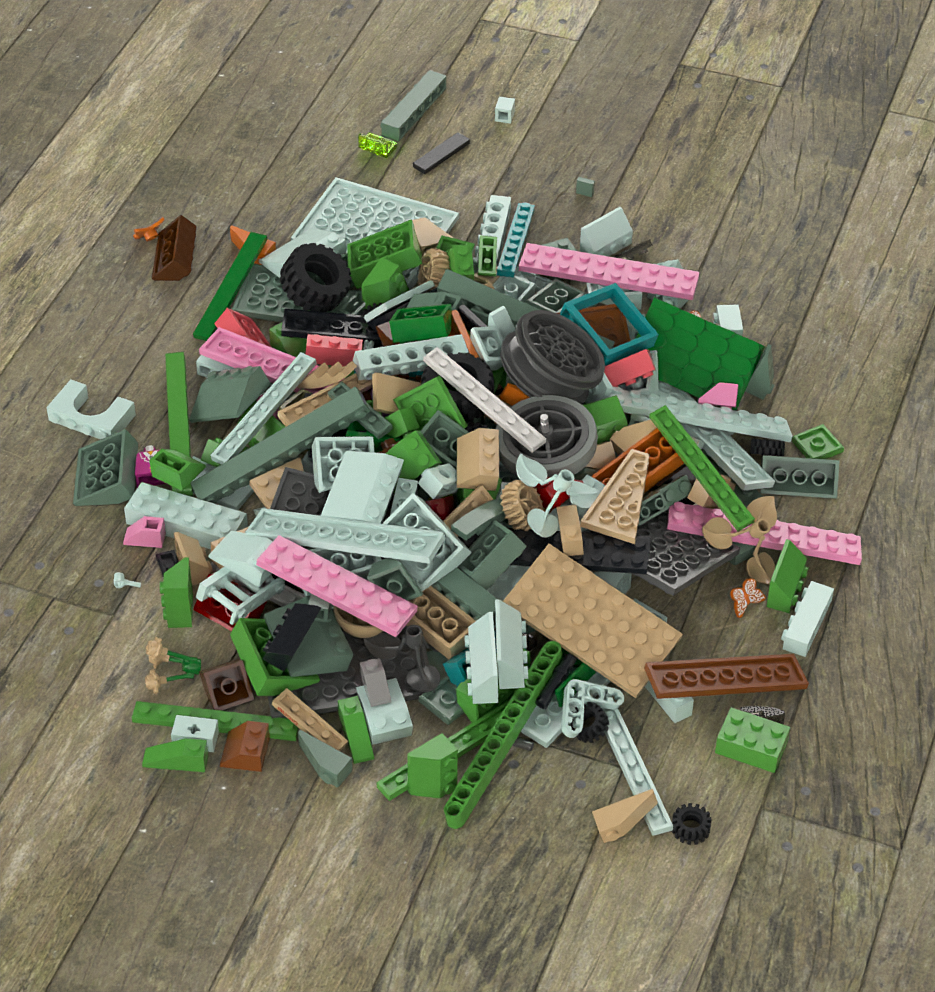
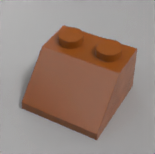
[220,721,270,772]

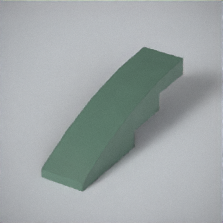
[451,498,506,541]

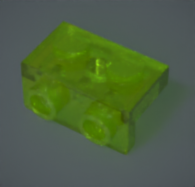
[358,132,397,158]

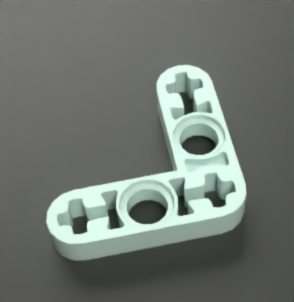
[561,679,624,738]

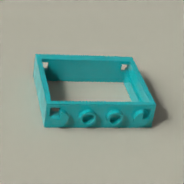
[560,283,659,366]

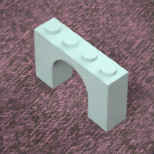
[47,379,136,440]

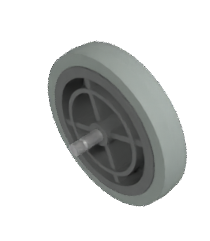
[496,395,598,477]

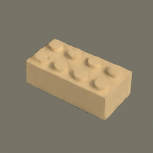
[406,586,475,659]

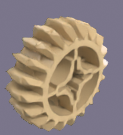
[417,248,450,293]
[500,480,545,531]

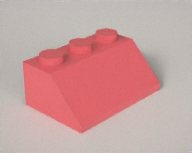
[214,308,272,348]
[306,334,363,367]
[604,349,656,387]

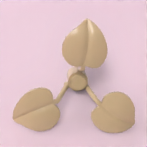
[702,496,777,585]

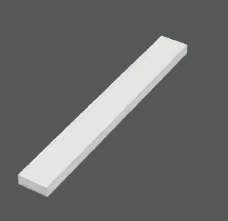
[423,347,546,453]

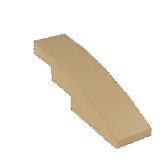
[297,361,357,389]

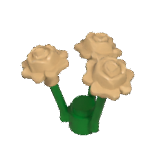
[145,637,201,694]

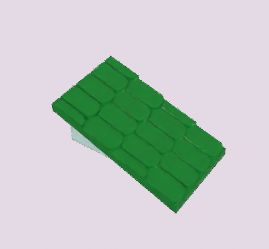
[636,298,765,411]

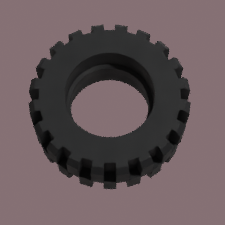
[280,243,352,312]
[421,352,494,422]

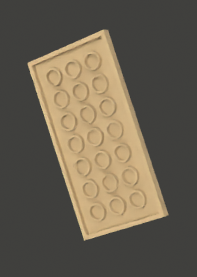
[503,544,683,698]

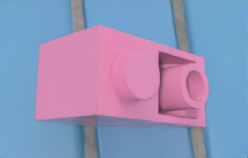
[698,382,738,410]
[123,516,166,548]

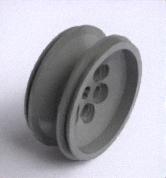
[500,310,605,405]

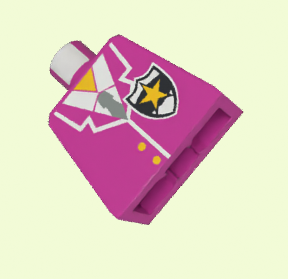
[135,445,167,488]

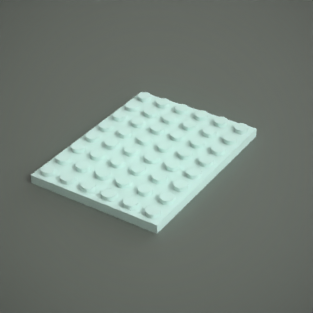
[291,177,459,278]

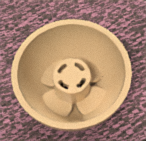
[334,606,383,638]

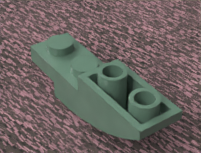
[638,475,692,526]

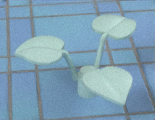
[516,454,601,538]

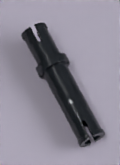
[535,654,577,709]

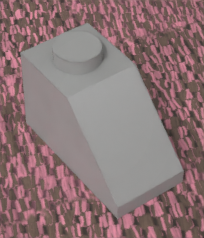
[360,658,391,707]

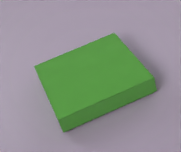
[791,424,844,459]

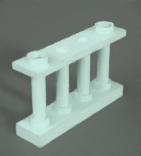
[196,567,285,625]

